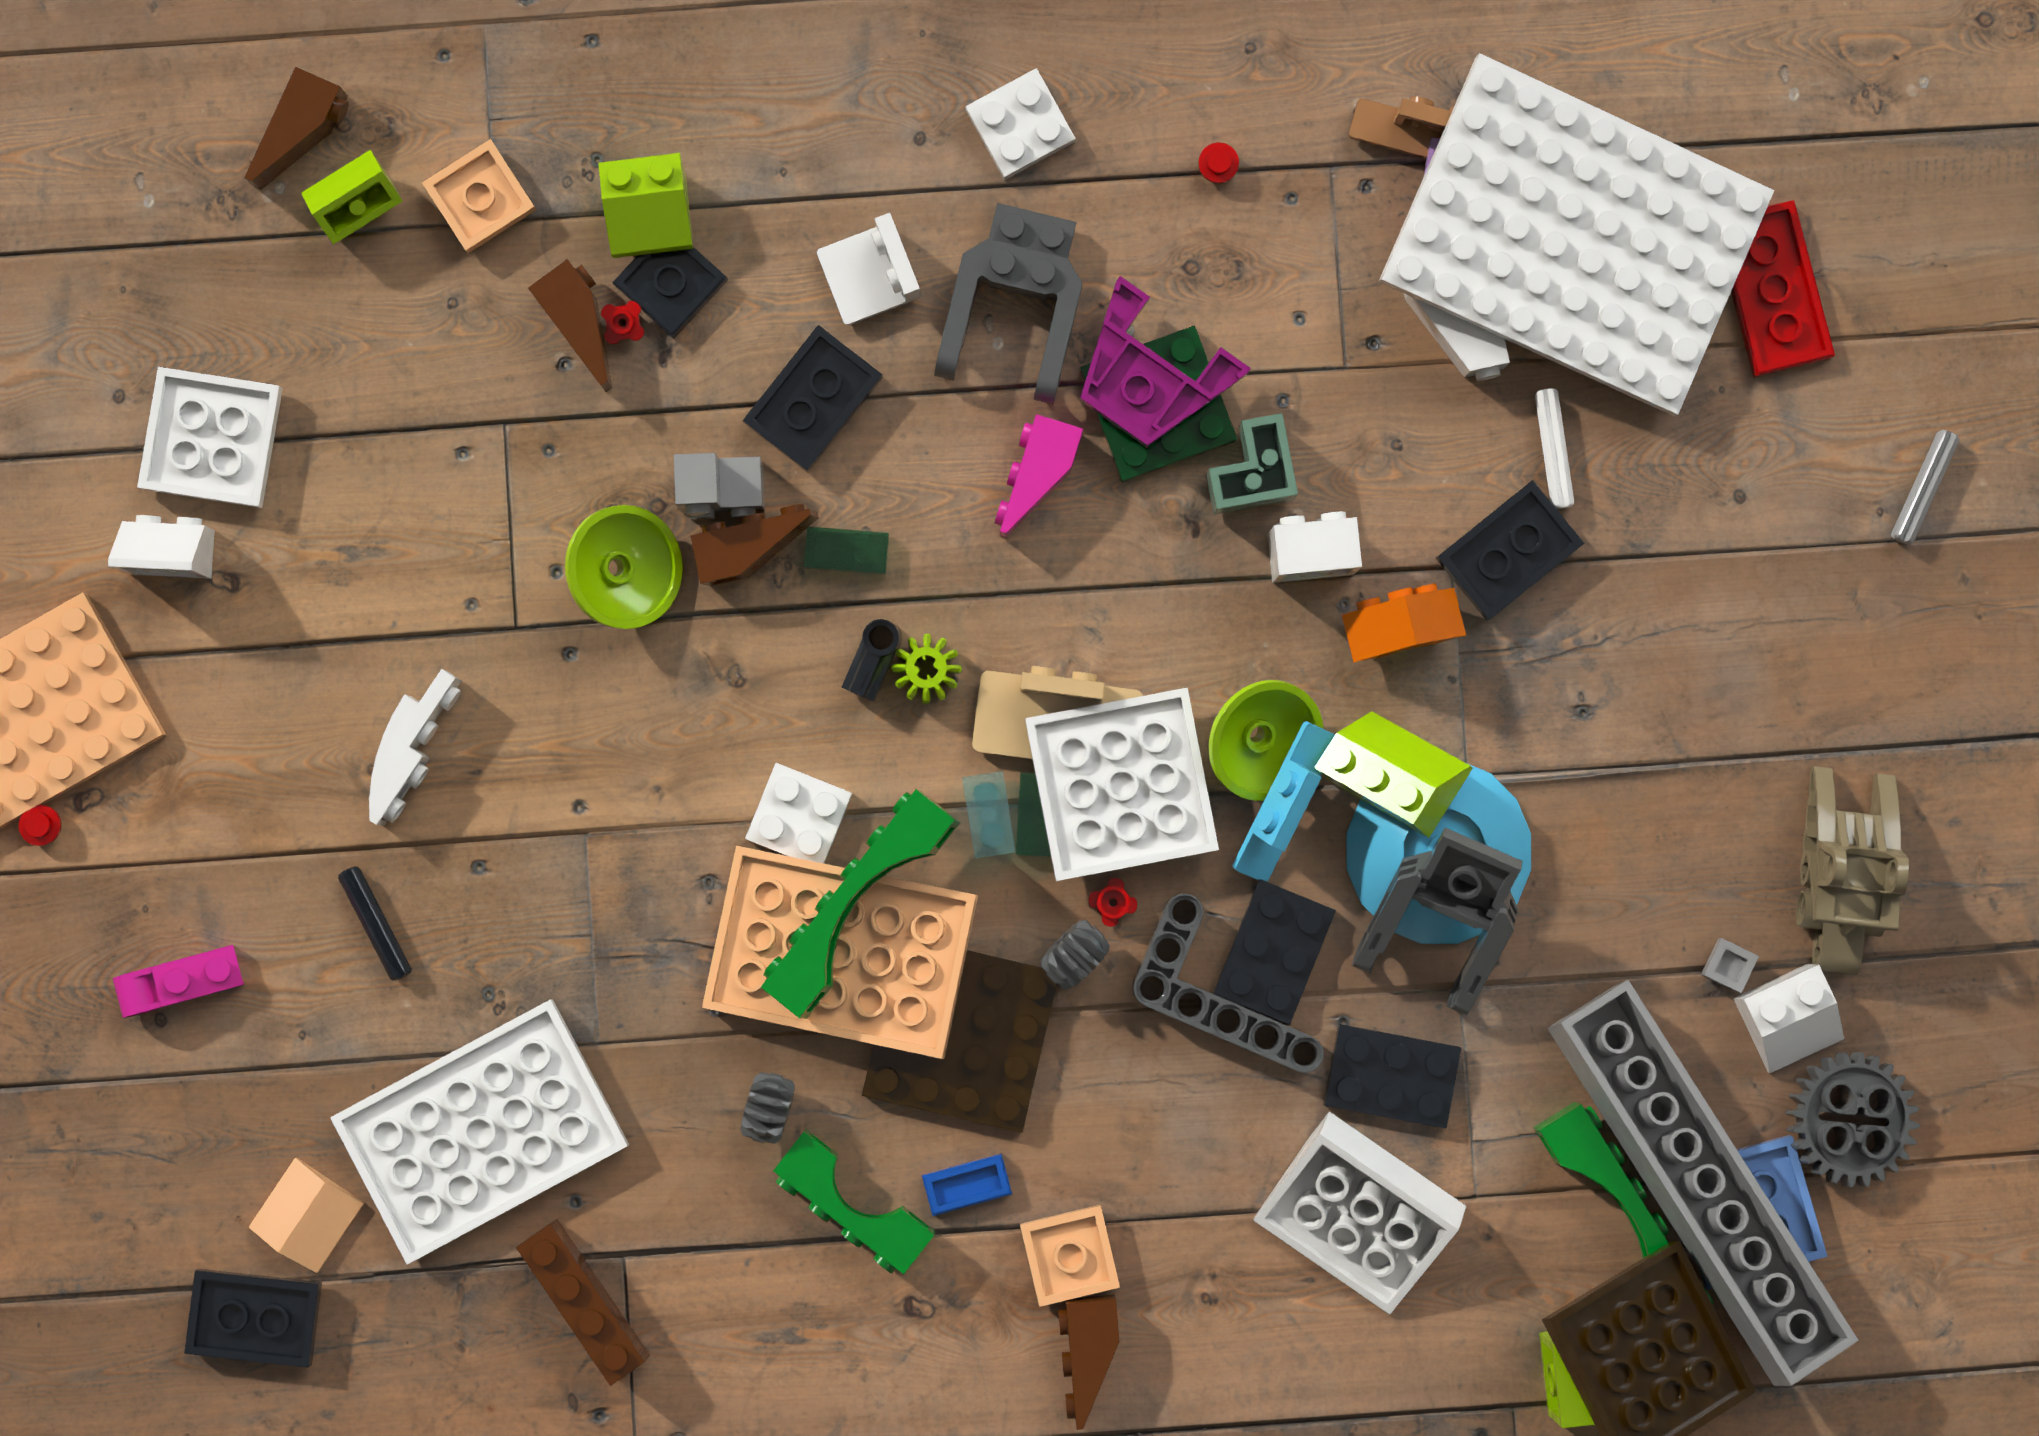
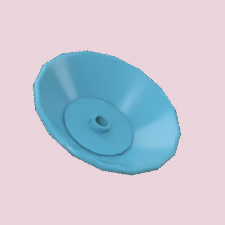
[1346,764,1531,944]

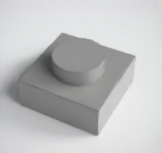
[1701,938,1759,993]

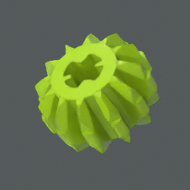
[892,634,962,704]

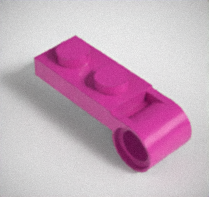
[112,945,244,1018]

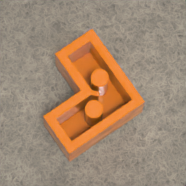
[1342,583,1466,663]

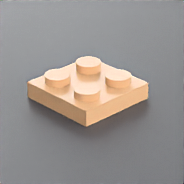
[422,139,536,254]
[1020,1205,1120,1307]

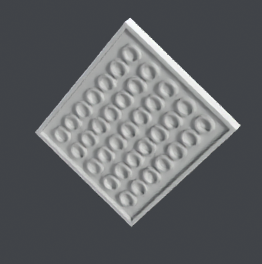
[1379,54,1774,416]

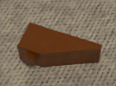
[244,67,349,190]
[528,259,612,392]

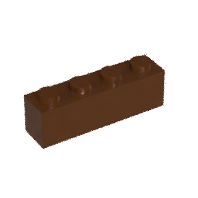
[516,1219,650,1386]

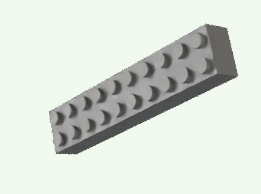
[1547,980,1859,1386]

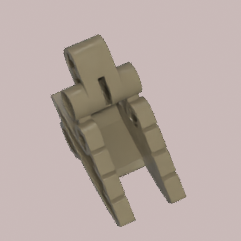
[1796,766,1909,975]

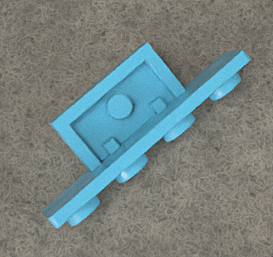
[1232,721,1335,882]

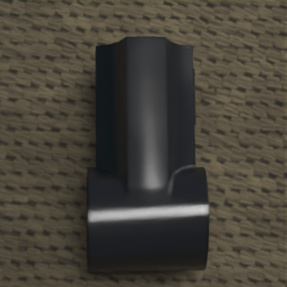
[841,619,902,701]

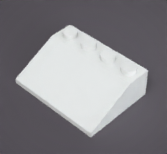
[1254,1112,1466,1315]

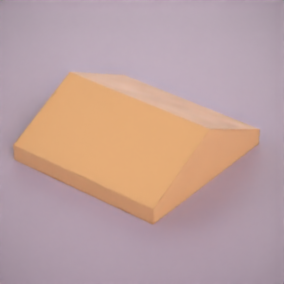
[249,1157,365,1273]

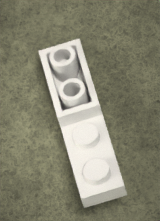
[369,669,462,826]

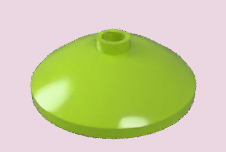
[565,505,683,629]
[1209,680,1324,801]

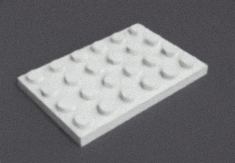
[330,999,629,1264]

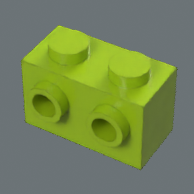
[301,150,403,245]

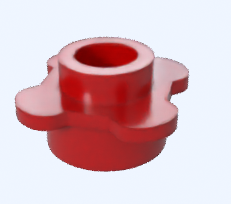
[601,301,644,344]
[1088,878,1138,927]

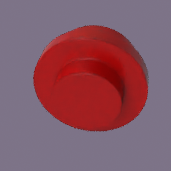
[1198,142,1239,184]
[19,805,62,846]

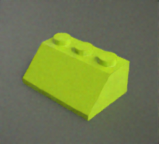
[1315,711,1473,838]

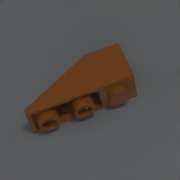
[690,504,819,586]
[1058,1295,1120,1430]

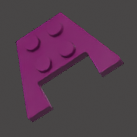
[1080,276,1251,448]

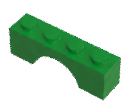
[773,1129,935,1275]

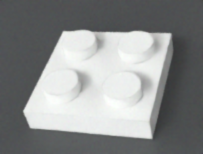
[965,68,1076,180]
[745,763,853,864]

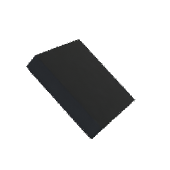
[612,247,728,339]

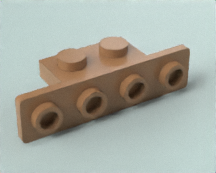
[1348,96,1454,159]

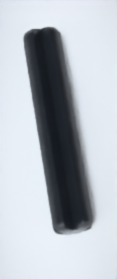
[338,866,412,981]

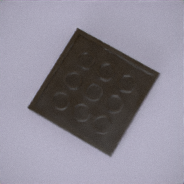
[862,950,1057,1133]
[1542,1240,1757,1436]

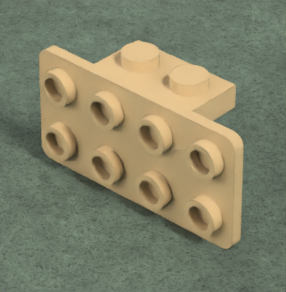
[972,666,1143,759]

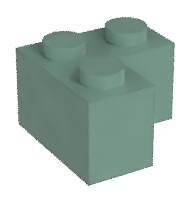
[1206,413,1298,515]

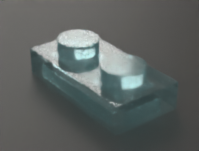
[962,771,1015,859]

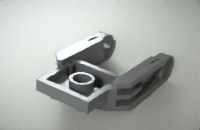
[934,203,1082,404]
[1352,828,1523,1015]

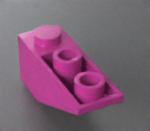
[994,414,1083,538]

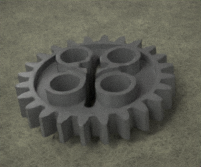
[1785,1052,1920,1187]

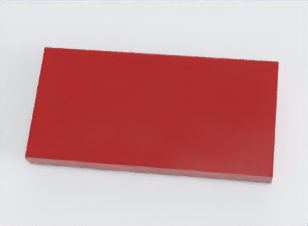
[1731,200,1835,378]

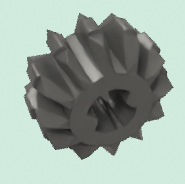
[1040,920,1110,990]
[740,1072,795,1144]

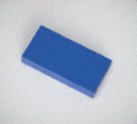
[922,1153,1012,1216]

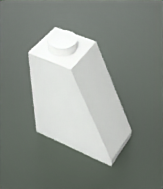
[1404,293,1510,381]

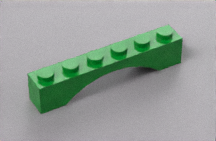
[761,789,961,1019]
[1533,1102,1714,1305]

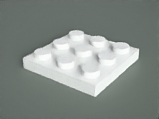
[137,367,283,508]

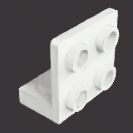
[817,213,921,326]

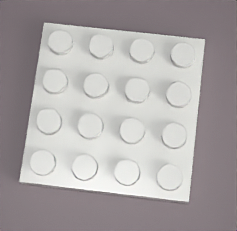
[1025,688,1219,881]

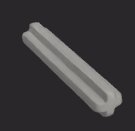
[1891,430,1960,545]

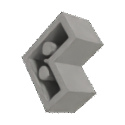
[674,453,765,520]

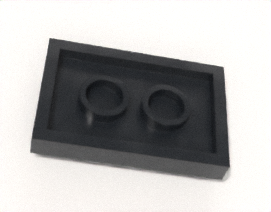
[742,325,883,473]
[1436,480,1584,621]
[1213,879,1336,1025]
[1323,1024,1461,1129]
[184,1269,322,1368]

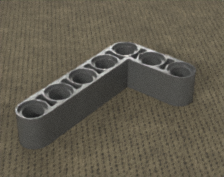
[1132,893,1324,1073]

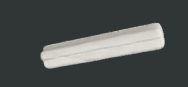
[1535,388,1574,509]

